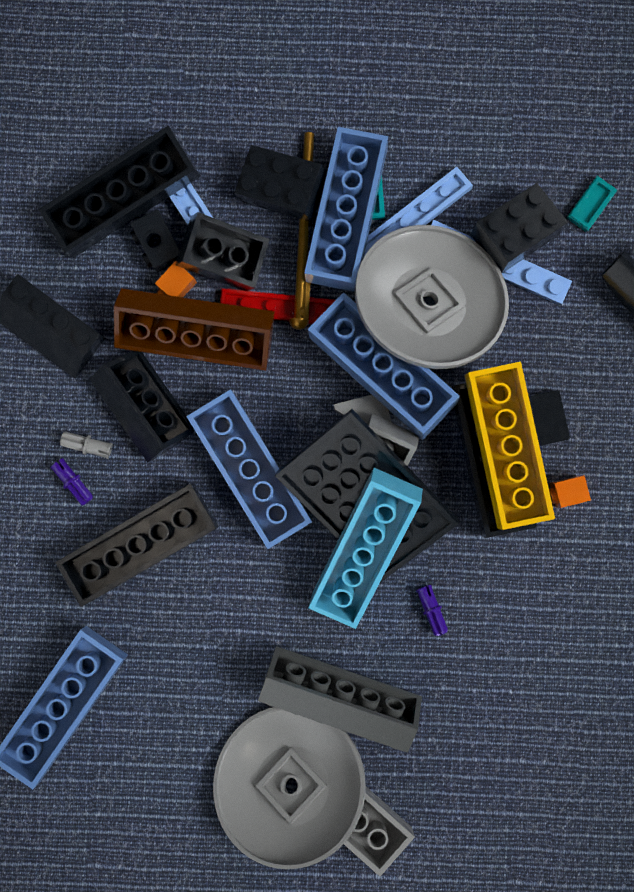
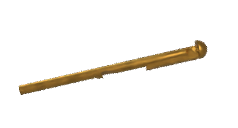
[289,132,314,330]

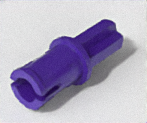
[50,458,93,506]
[416,584,448,636]

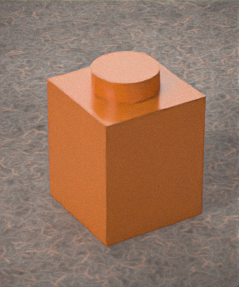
[155,261,197,298]
[549,475,591,508]

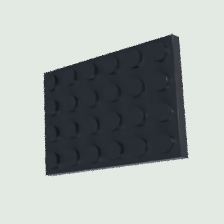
[275,409,459,582]

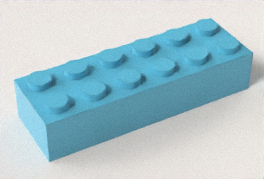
[308,468,423,629]

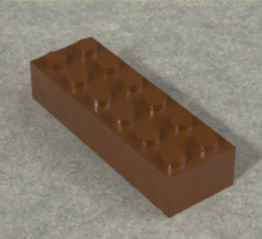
[114,288,275,371]

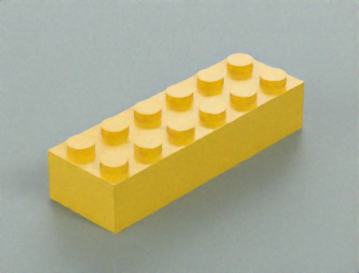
[464,361,555,530]

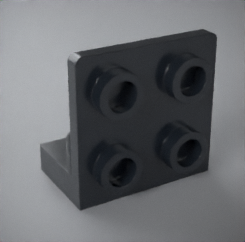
[529,390,570,446]

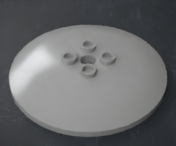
[355,225,509,369]
[213,707,366,869]

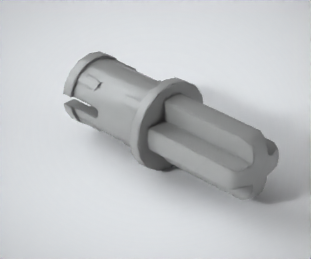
[60,432,113,459]

